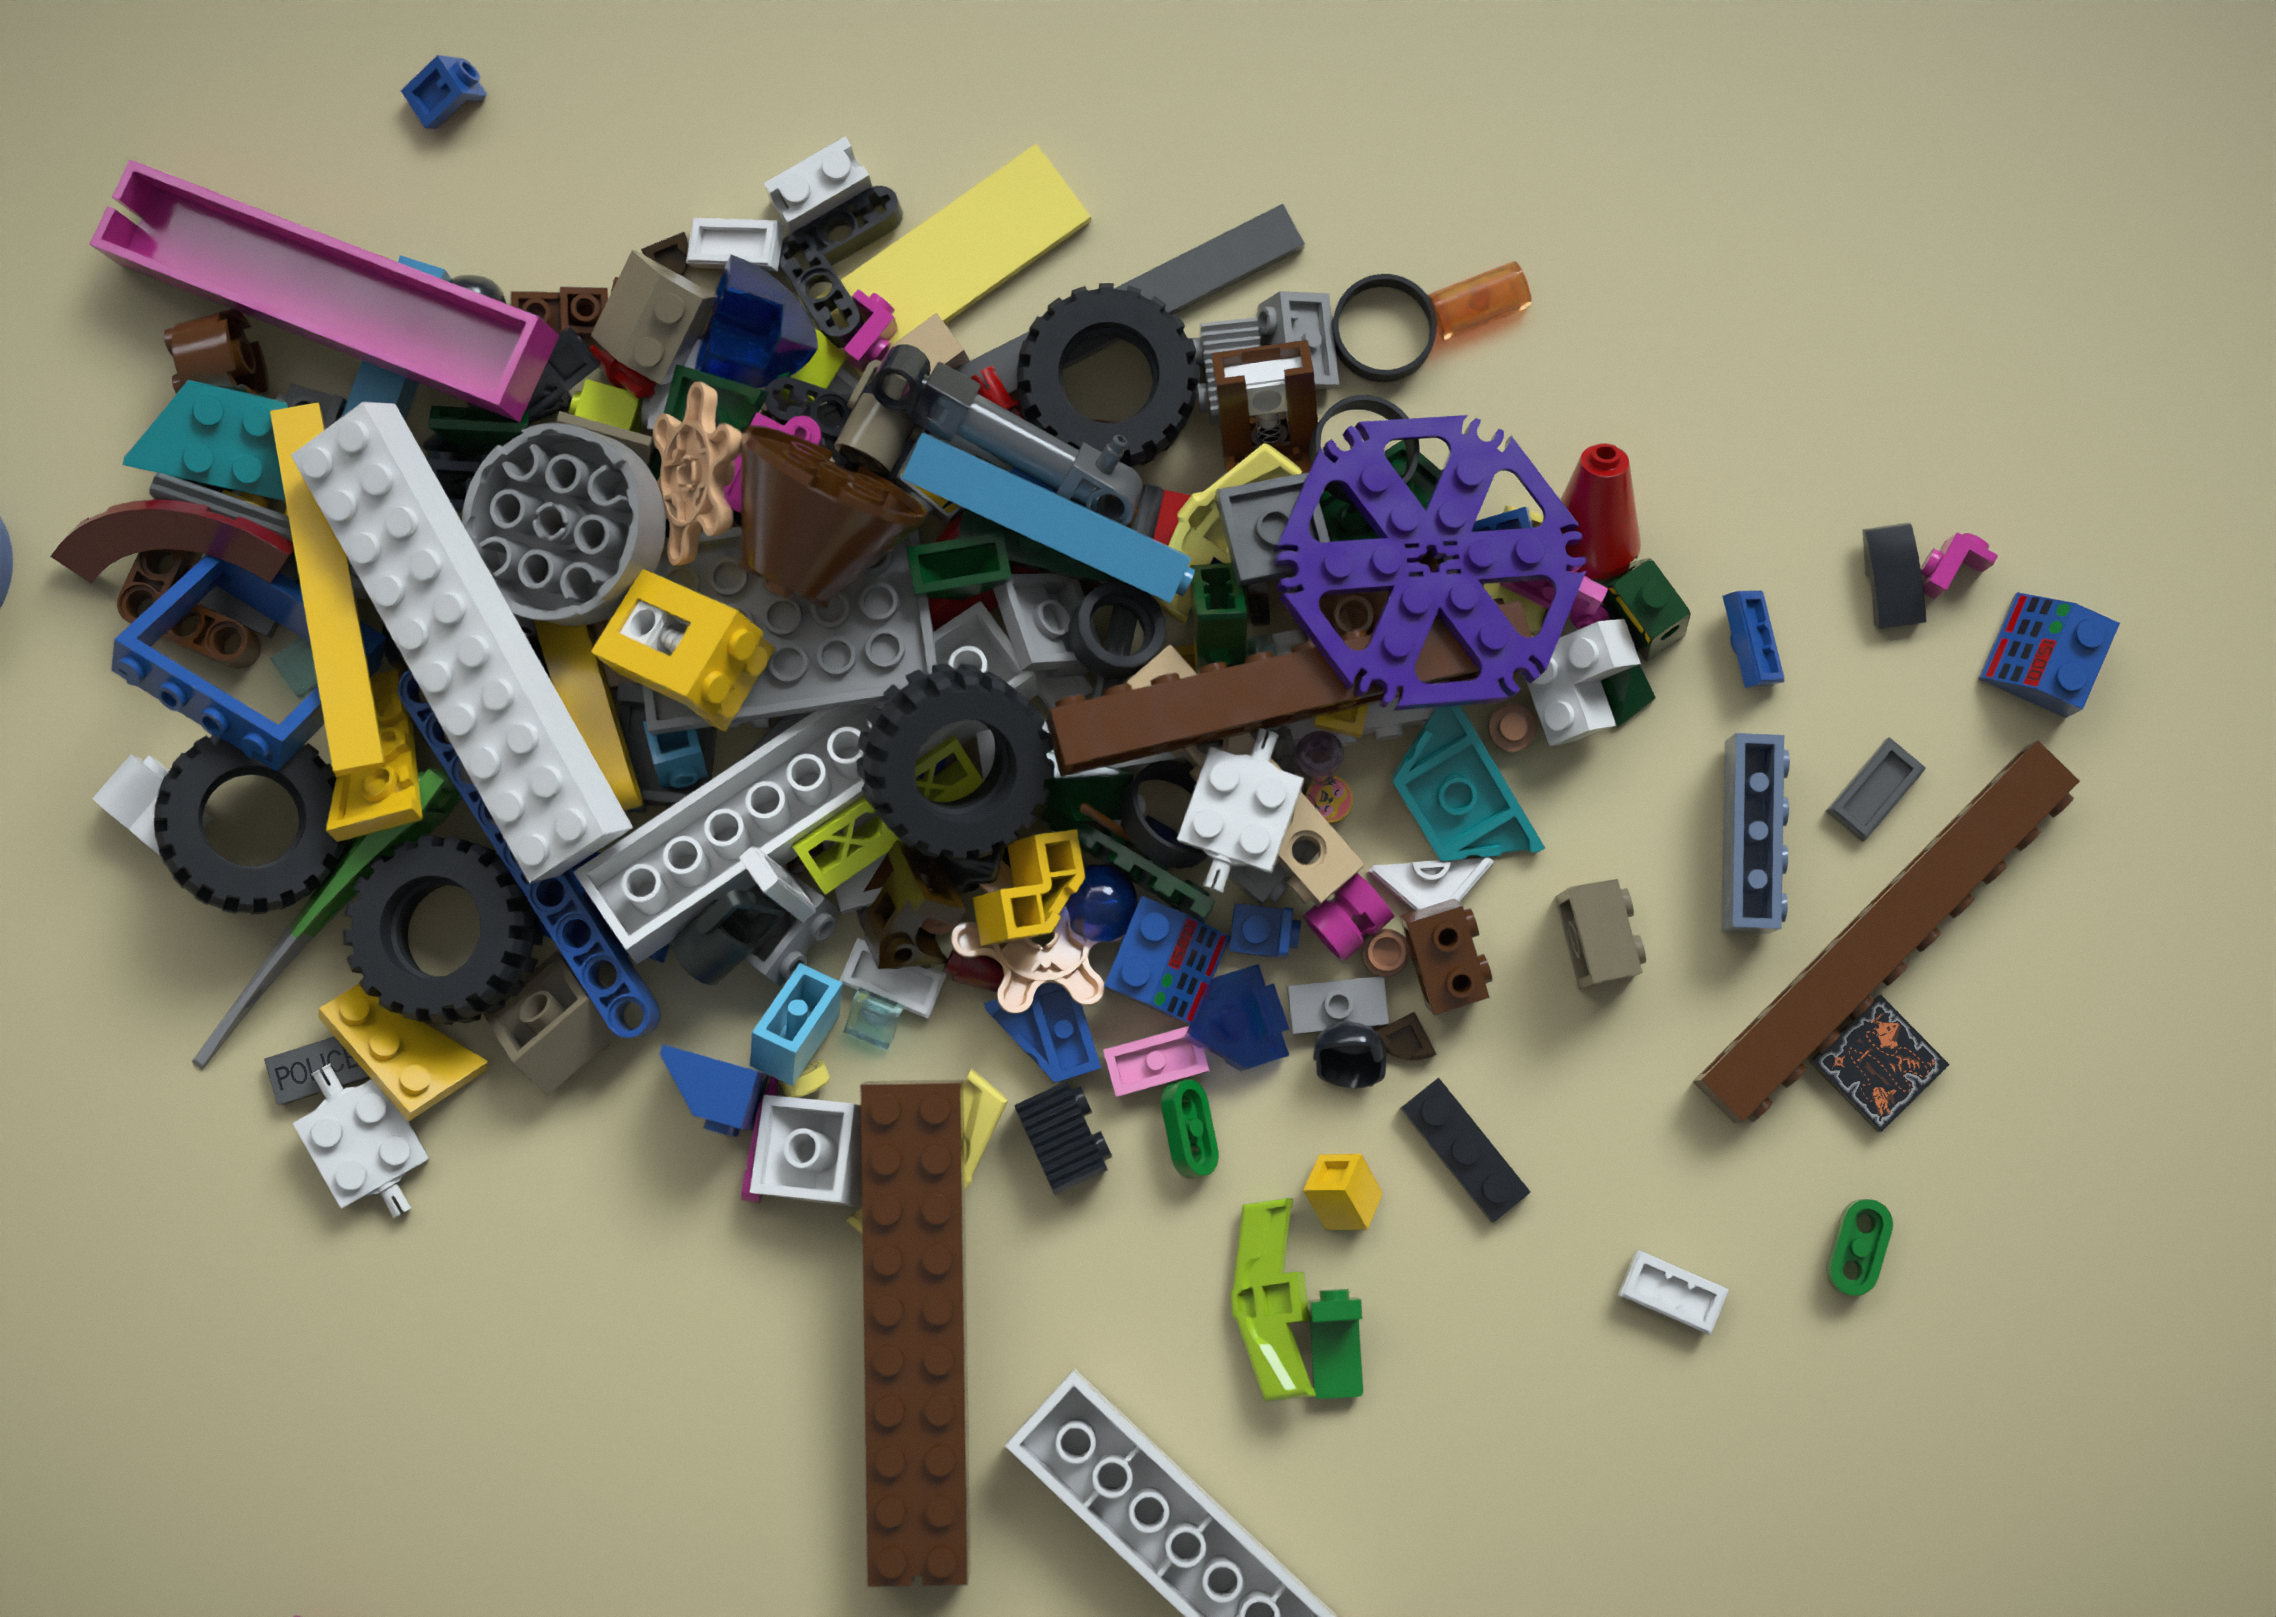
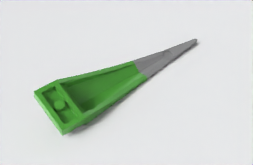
[192,769,462,1069]

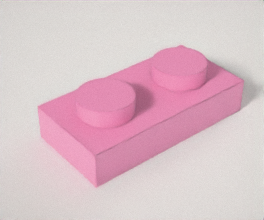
[1103,1024,1210,1098]

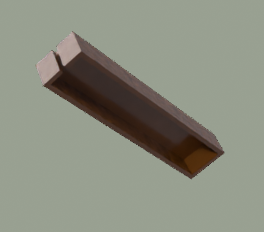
[861,1080,971,1587]

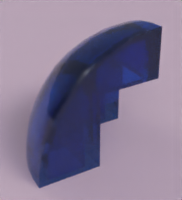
[695,254,818,388]

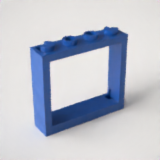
[111,555,387,772]

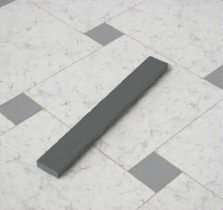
[954,204,1305,396]

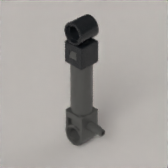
[871,344,1143,526]

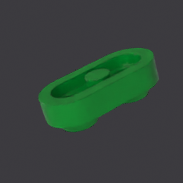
[1161,1079,1219,1179]
[1826,1199,1893,1296]

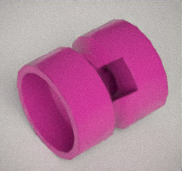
[1303,873,1394,962]

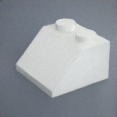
[750,1095,862,1208]

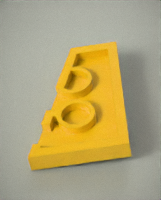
[318,984,489,1122]

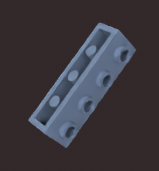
[1721,733,1790,933]

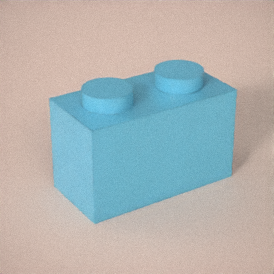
[750,963,843,1086]

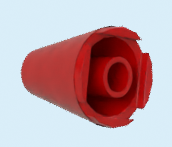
[1560,443,1641,579]

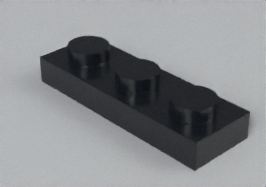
[1400,1077,1531,1223]

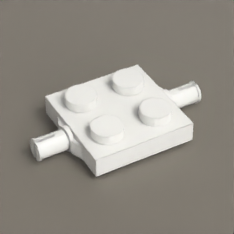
[1177,728,1304,893]
[293,1064,429,1218]

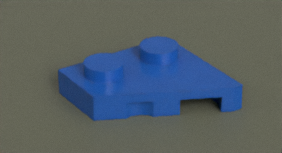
[984,983,1101,1083]

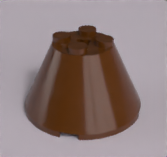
[738,425,927,608]

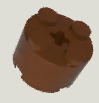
[164,309,269,396]

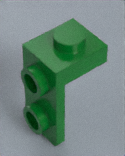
[1308,1289,1363,1399]

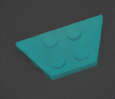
[122,379,288,501]
[1390,706,1545,861]

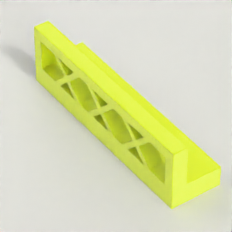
[791,735,984,895]

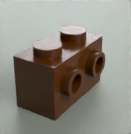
[1399,899,1493,1015]

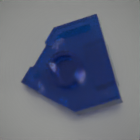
[1184,964,1290,1072]

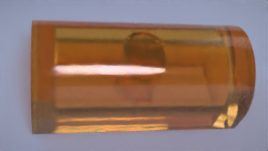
[1427,260,1531,341]

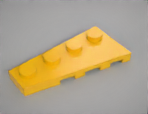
[326,669,423,842]

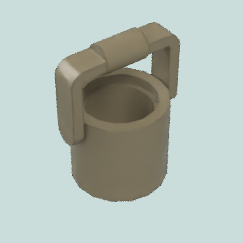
[834,360,923,476]

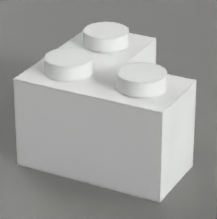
[1526,619,1641,746]

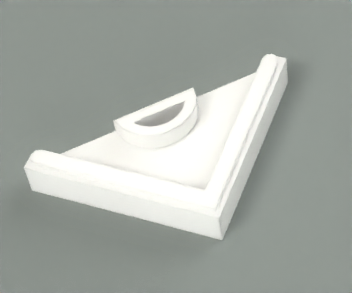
[1368,857,1494,911]

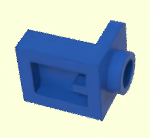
[400,55,487,129]
[1229,903,1301,959]

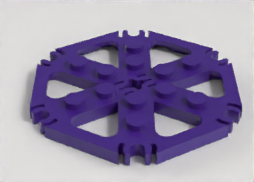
[1274,415,1586,711]

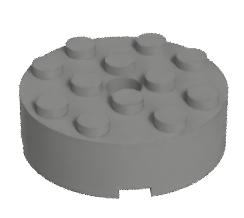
[462,423,666,626]

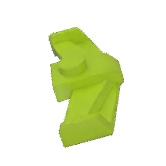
[1230,1198,1316,1401]

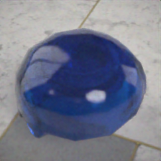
[1064,864,1137,941]

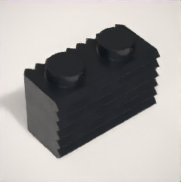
[1014,1081,1113,1195]

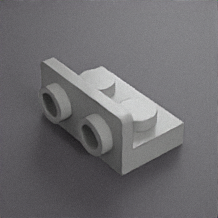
[1256,291,1339,390]

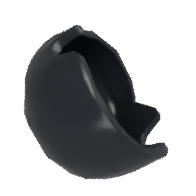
[1313,1021,1387,1089]

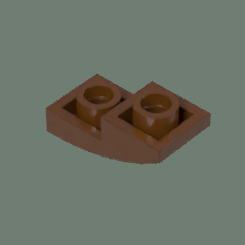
[510,287,608,339]

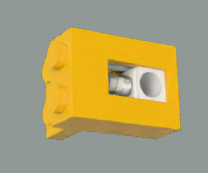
[591,569,776,732]

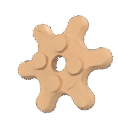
[653,381,742,566]
[951,861,1129,1014]

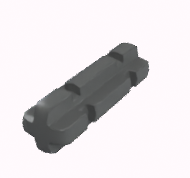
[1266,726,1307,796]

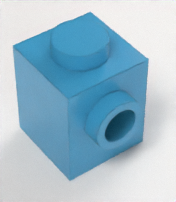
[643,721,708,788]

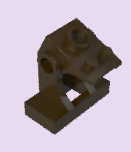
[864,840,966,969]

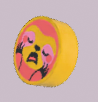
[1305,775,1353,825]

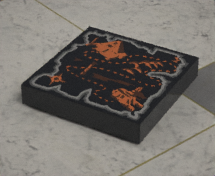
[1809,994,1950,1132]

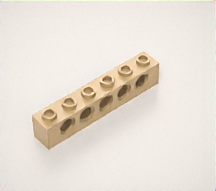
[1126,644,1365,907]

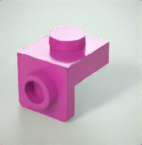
[844,289,898,373]
[1921,532,1998,599]

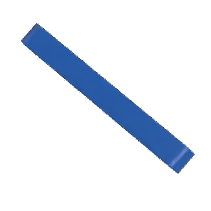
[398,670,661,1038]

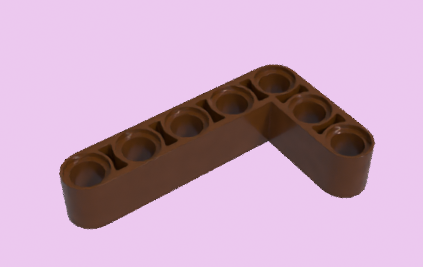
[117,477,261,669]

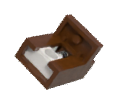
[1211,340,1326,491]

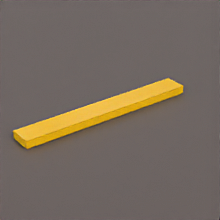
[270,402,386,777]

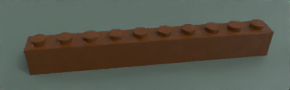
[1046,598,1532,777]
[1692,740,2080,1123]

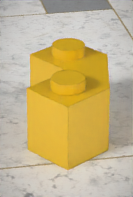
[973,829,1085,946]

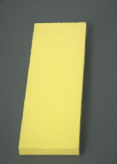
[814,144,1091,379]

